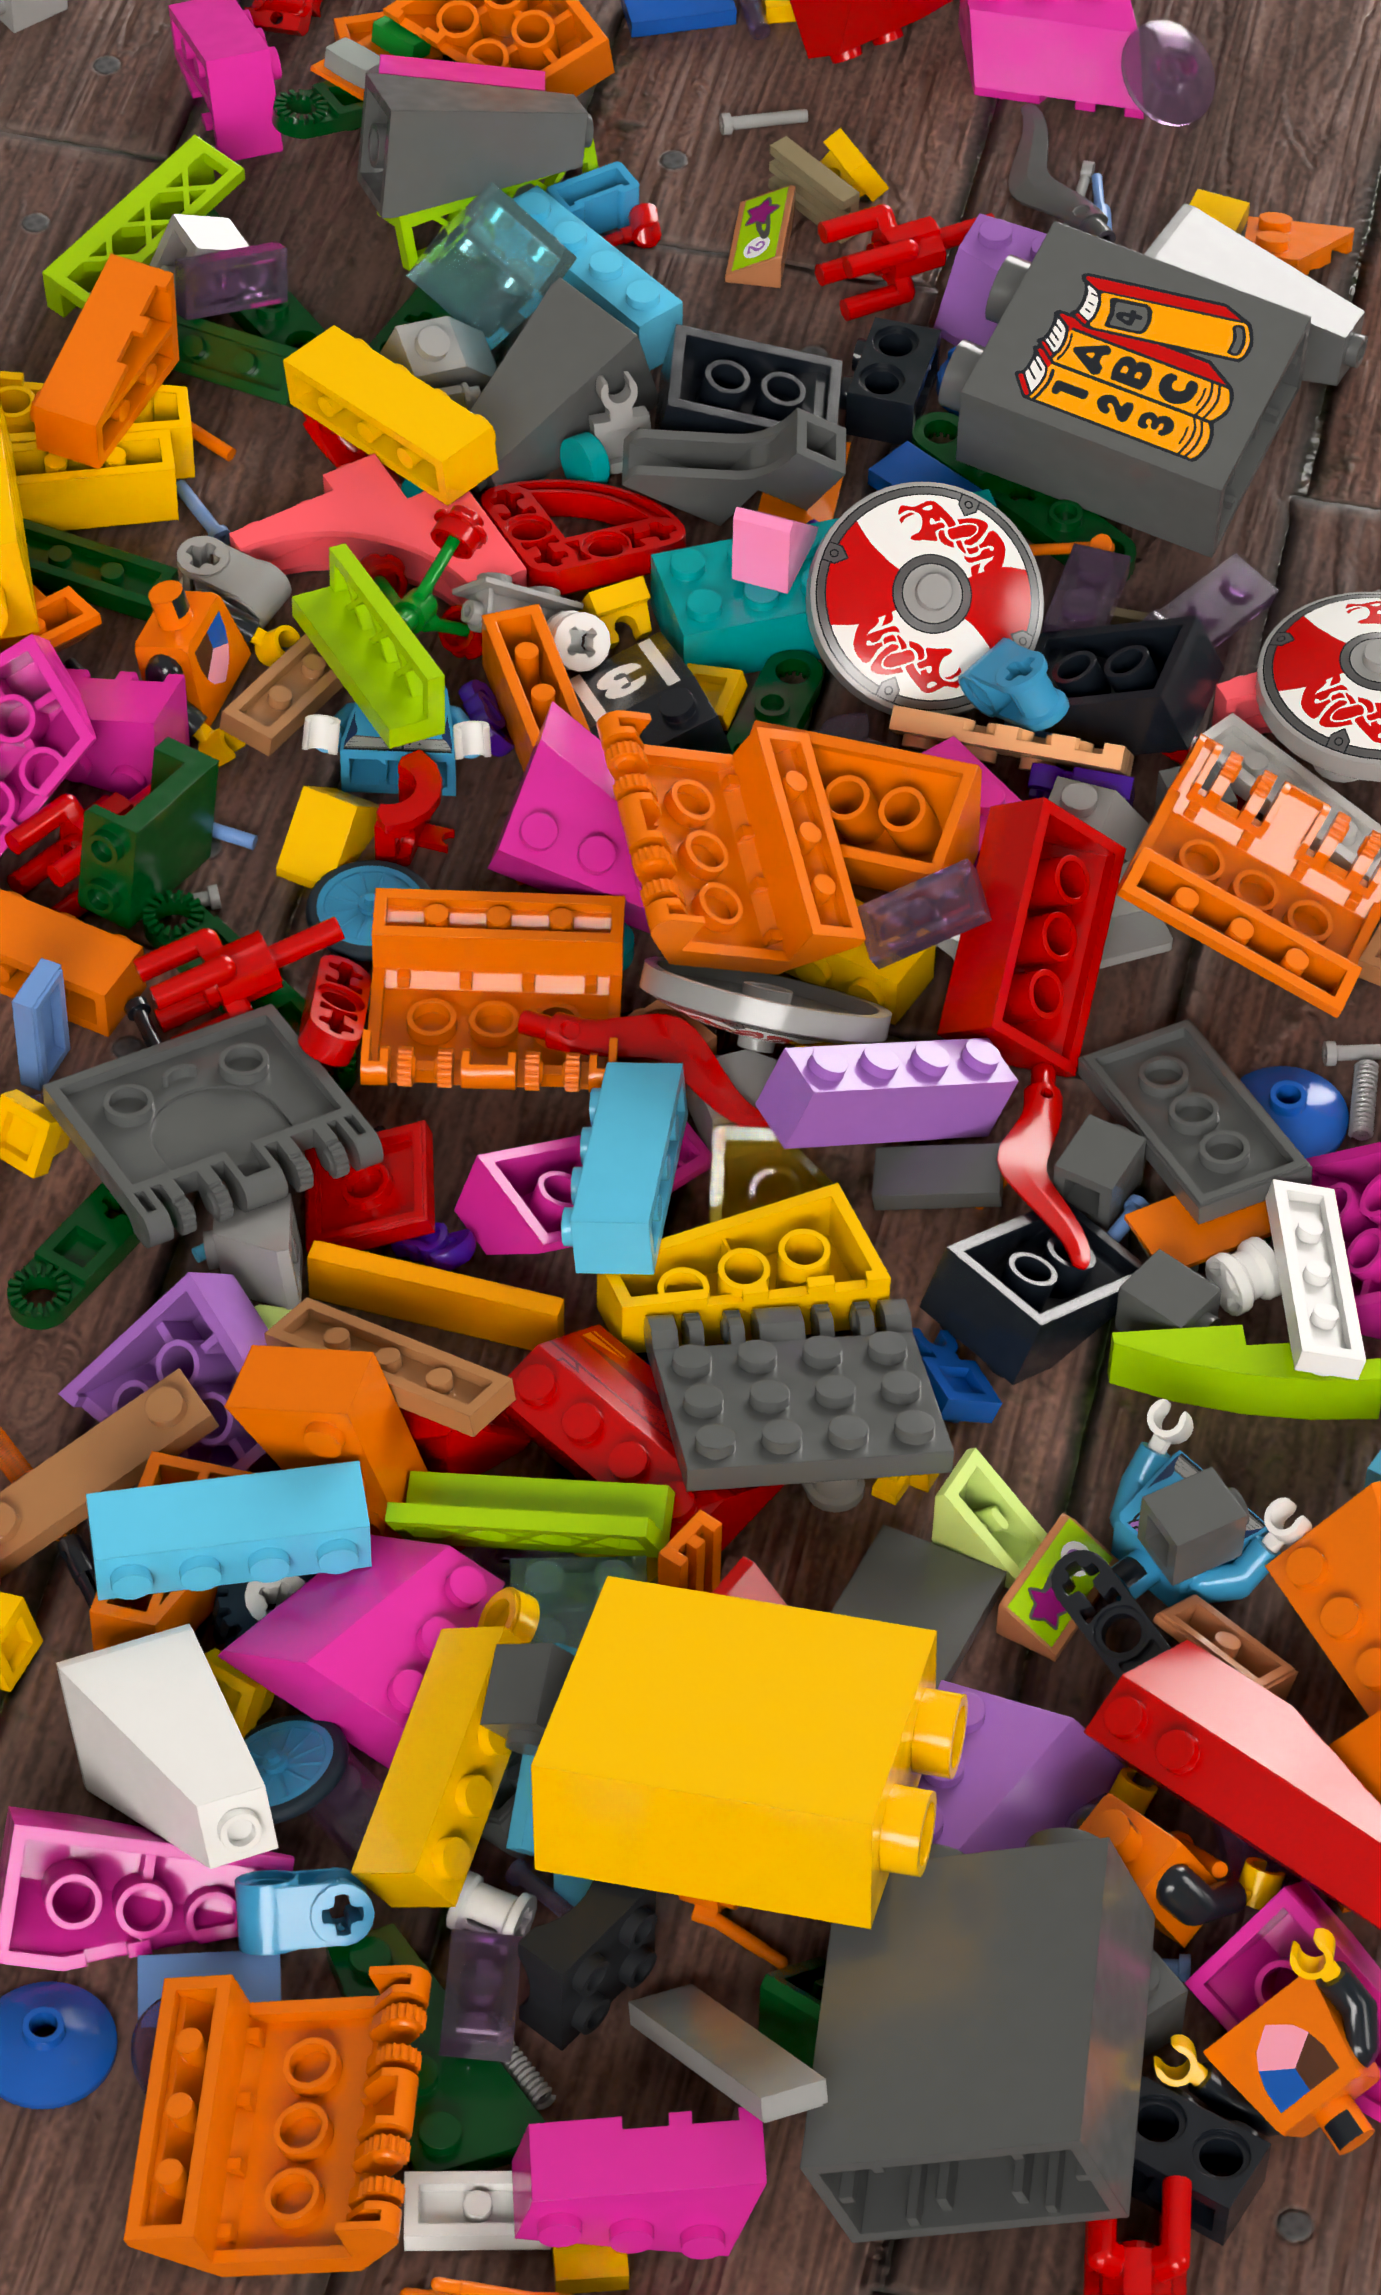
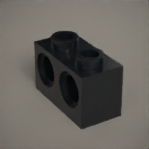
[839,317,941,445]
[1131,2076,1271,2246]

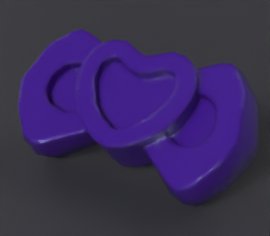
[458,679,514,757]
[391,1223,476,1271]

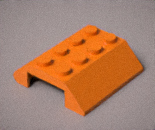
[596,710,866,975]
[1117,733,1381,1018]
[360,888,625,1093]
[123,1965,432,2277]

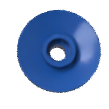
[1240,1066,1349,1158]
[0,1981,118,2110]

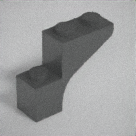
[622,407,846,526]

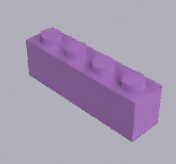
[755,1038,1019,1149]

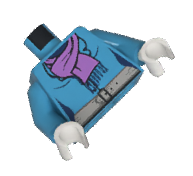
[302,687,491,796]
[1109,1399,1312,1607]

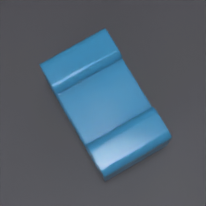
[546,161,640,234]

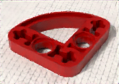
[481,479,686,595]

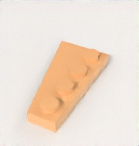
[889,705,1134,776]

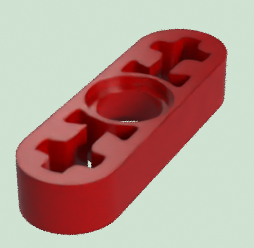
[298,955,372,1067]

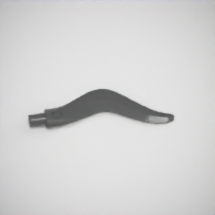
[1008,103,1116,243]

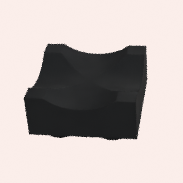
[518,1880,657,2051]

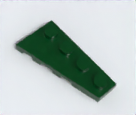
[326,1924,546,2171]

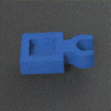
[912,1328,1002,1423]

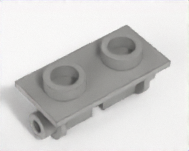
[452,572,584,633]

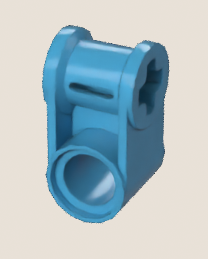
[958,638,1070,732]
[235,1867,375,1956]

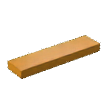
[307,1240,564,1350]

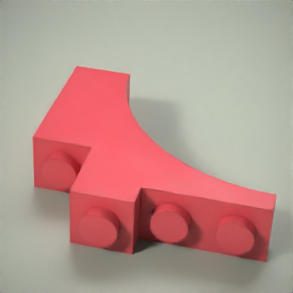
[229,453,527,606]

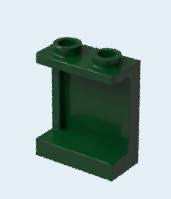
[78,737,219,930]

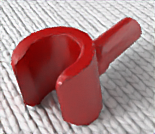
[603,203,662,248]

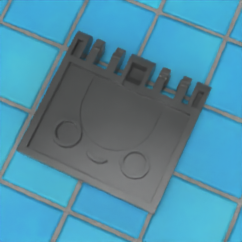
[42,1004,384,1248]
[644,1298,954,1492]

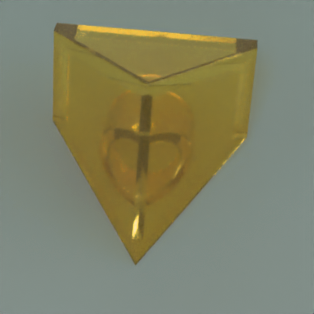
[709,1125,834,1223]

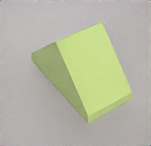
[932,1448,1047,1589]

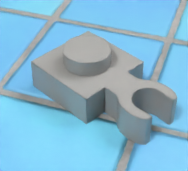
[588,371,651,475]

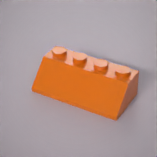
[750,720,982,906]

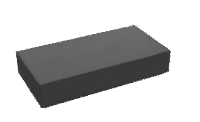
[872,1143,1004,1210]

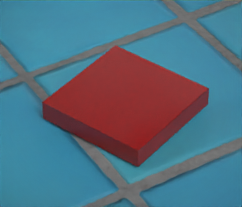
[305,1120,435,1254]

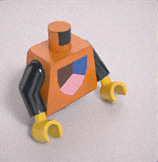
[135,580,301,766]
[1064,1768,1286,1948]
[1153,1928,1381,2155]

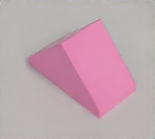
[732,507,818,594]

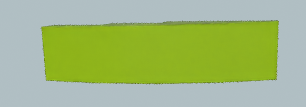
[1108,1325,1381,1420]

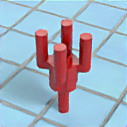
[815,204,995,321]
[4,784,151,919]
[132,916,345,1040]
[1083,2175,1192,2295]

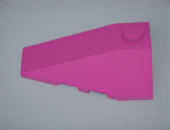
[454,1122,716,1255]
[0,1806,295,1971]
[1184,1881,1381,2123]

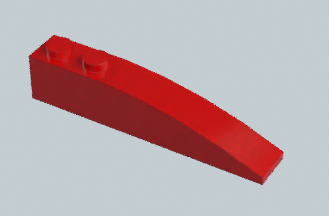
[789,0,953,64]
[1083,1640,1381,1931]

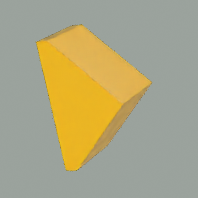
[276,786,379,889]

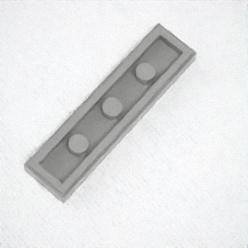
[628,1984,828,2123]

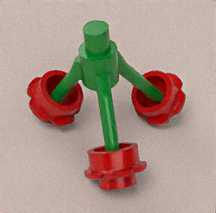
[359,505,488,660]

